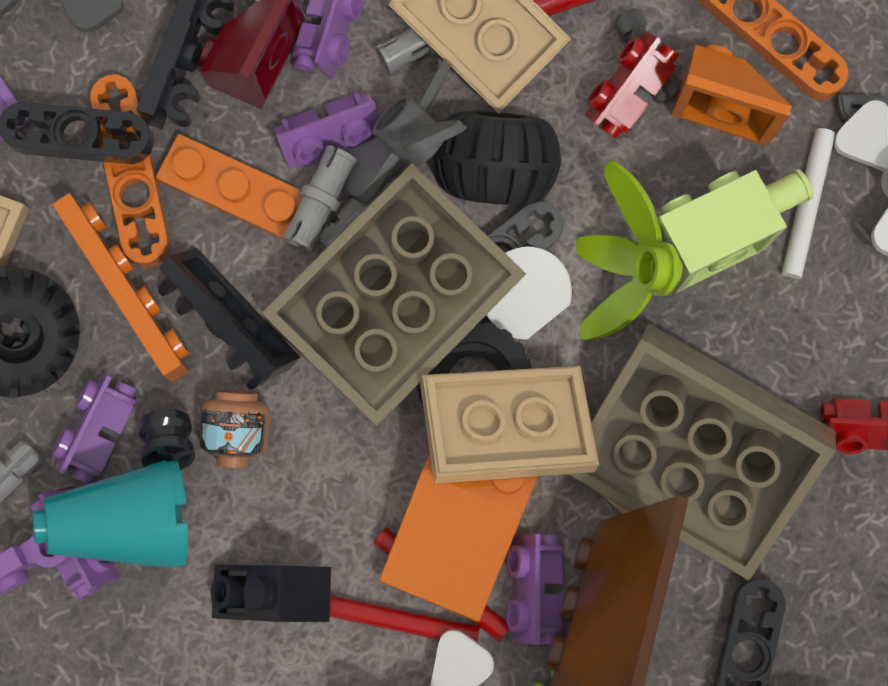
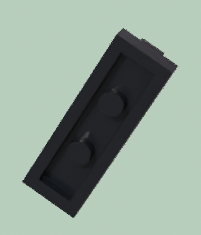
[136,0,234,129]
[158,248,301,390]

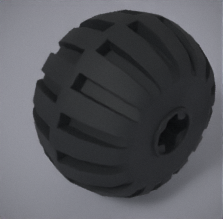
[433,111,561,205]
[0,267,80,398]

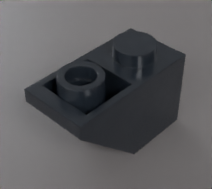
[211,565,331,622]

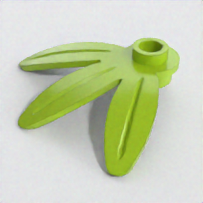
[575,160,683,342]

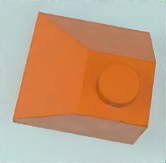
[671,45,792,146]

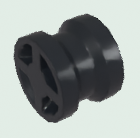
[138,409,195,470]

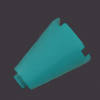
[32,460,188,569]

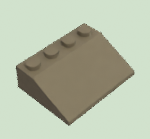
[261,163,526,427]
[569,323,836,580]

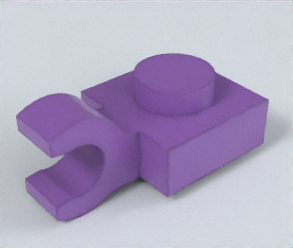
[0,535,72,595]

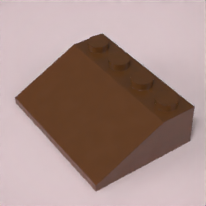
[545,496,689,686]

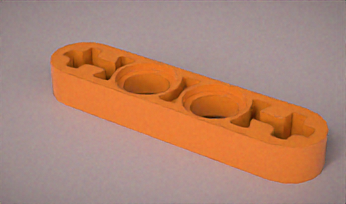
[696,0,849,100]
[90,74,171,267]

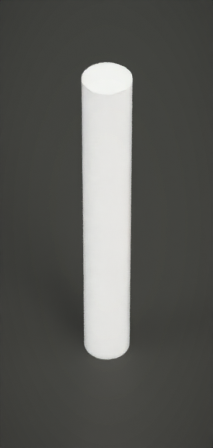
[781,128,835,279]

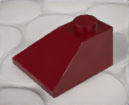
[199,0,305,110]

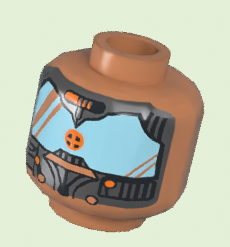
[200,390,270,468]

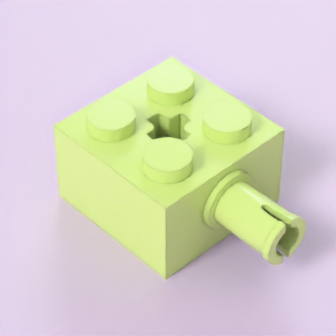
[658,169,813,294]

